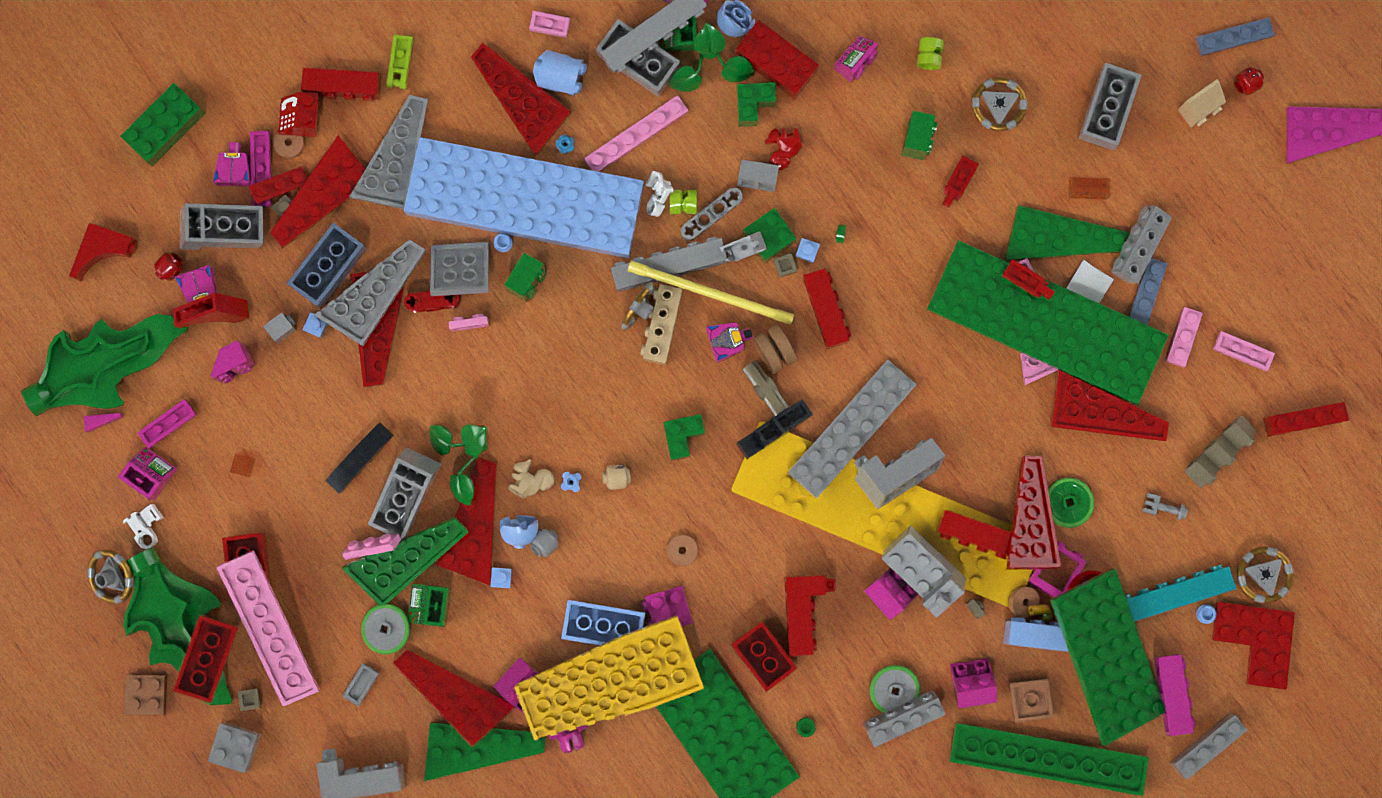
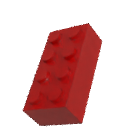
[735,20,819,100]
[173,615,239,703]

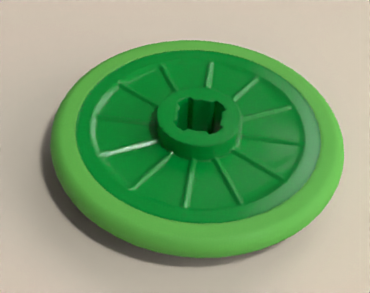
[1048,478,1094,528]

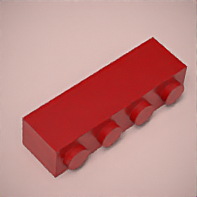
[301,68,381,102]
[803,268,851,350]
[1263,402,1349,437]
[936,510,1011,560]

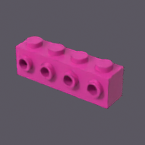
[1154,654,1195,736]

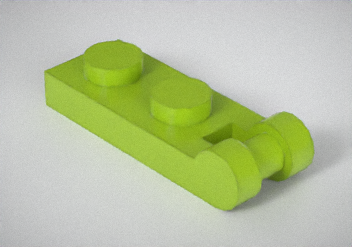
[387,34,413,90]

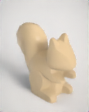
[508,459,555,498]

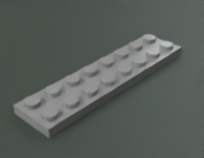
[788,360,917,499]

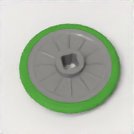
[361,604,410,655]
[870,665,920,713]

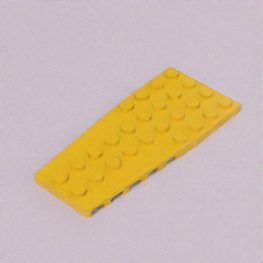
[515,615,704,740]

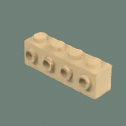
[640,284,682,365]

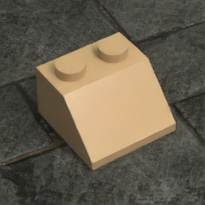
[1178,79,1226,128]

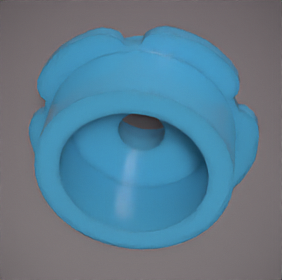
[556,135,574,153]

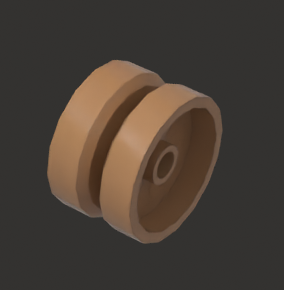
[753,324,797,374]

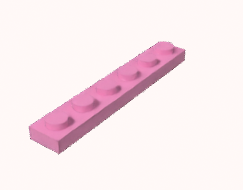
[584,95,688,172]

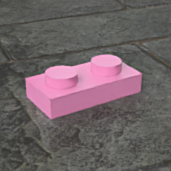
[529,11,570,38]
[449,314,489,332]

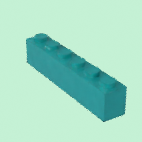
[1125,564,1237,621]

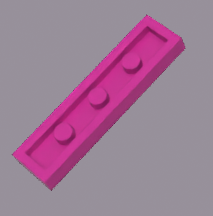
[250,131,272,207]

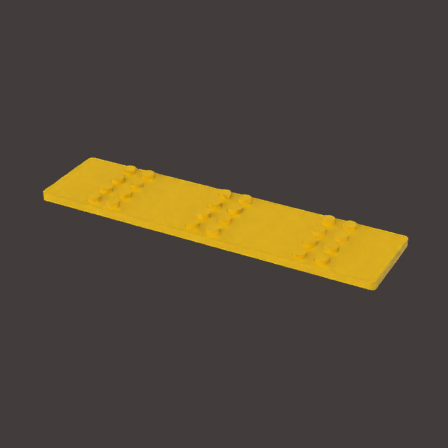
[731,422,1033,608]

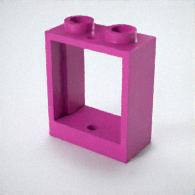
[1028,540,1086,598]

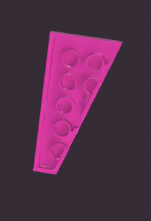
[1286,107,1382,164]

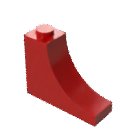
[69,223,137,282]
[173,292,249,328]

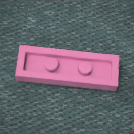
[1165,307,1203,368]
[1213,331,1275,371]
[342,533,401,560]

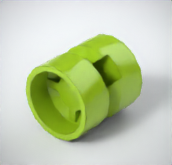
[916,37,944,70]
[670,190,697,214]

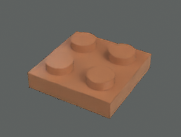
[124,675,167,715]
[1009,679,1054,723]

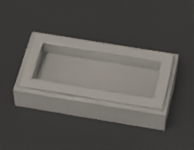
[342,663,380,707]

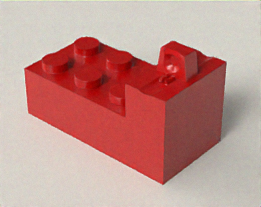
[784,575,836,656]

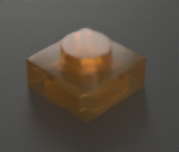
[230,454,255,477]

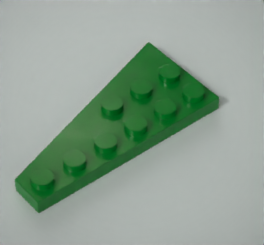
[1004,205,1129,261]
[342,517,468,606]
[424,722,546,782]

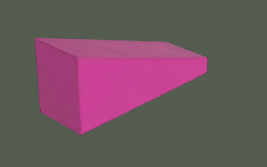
[84,413,123,433]

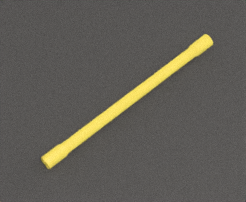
[627,260,794,325]

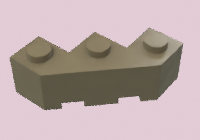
[1184,415,1258,488]

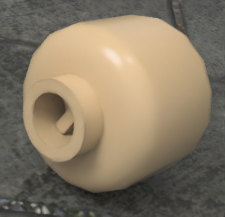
[602,464,631,490]

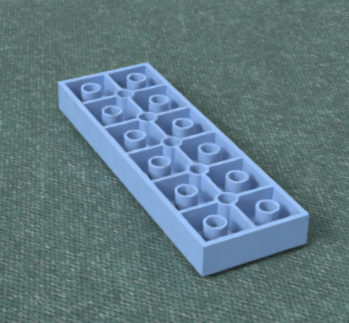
[404,137,644,258]

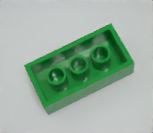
[120,83,206,167]

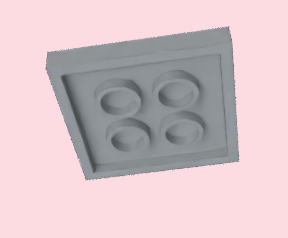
[430,242,489,296]

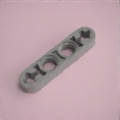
[681,188,743,241]

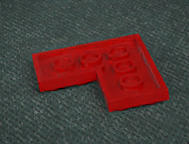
[1212,602,1295,690]

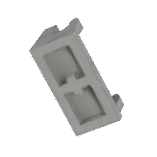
[737,159,779,192]
[719,232,767,262]

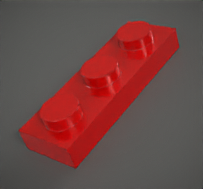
[248,166,307,205]

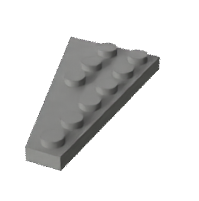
[349,95,428,210]
[314,239,426,346]

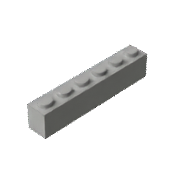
[599,0,707,73]
[611,237,727,293]

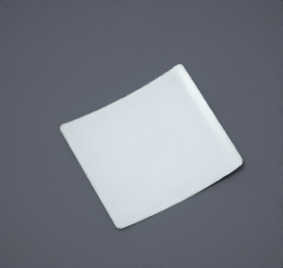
[1067,260,1114,303]

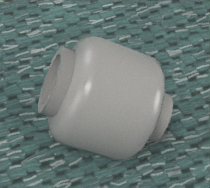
[530,529,559,557]

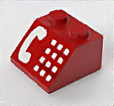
[278,92,319,137]

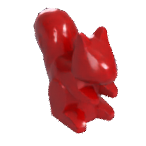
[765,127,803,170]

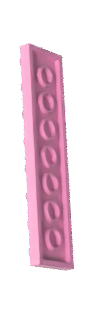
[217,550,320,706]

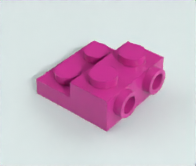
[642,586,693,626]

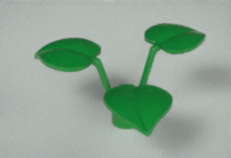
[669,22,755,92]
[429,424,488,506]

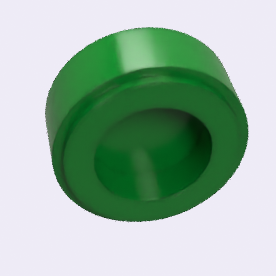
[835,224,846,244]
[796,717,816,737]

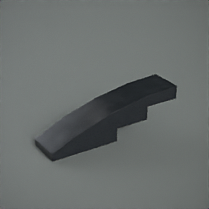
[736,399,813,459]
[325,422,394,494]

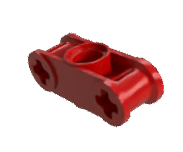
[404,290,461,313]

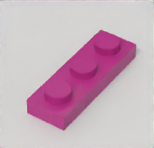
[137,399,197,449]

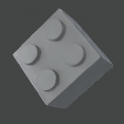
[208,722,262,773]

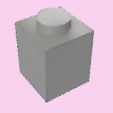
[263,313,296,344]

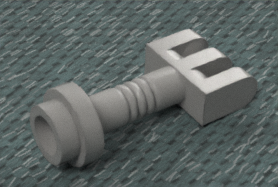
[1142,493,1188,520]

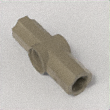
[742,360,789,416]

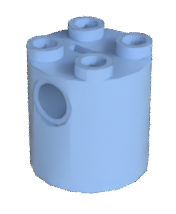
[533,50,587,96]

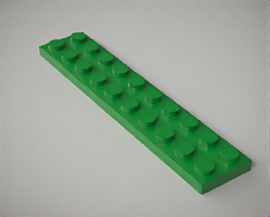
[949,723,1149,796]

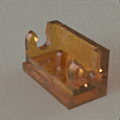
[1069,177,1110,200]

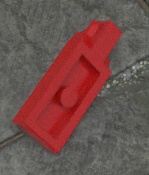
[942,155,979,208]
[1002,259,1055,300]

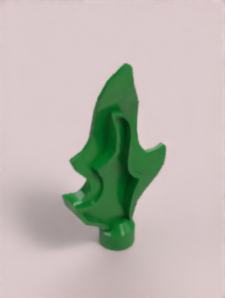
[21,314,188,417]
[123,547,233,706]

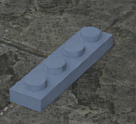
[1196,18,1275,56]
[1129,258,1167,325]

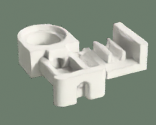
[646,171,673,217]
[123,504,164,549]

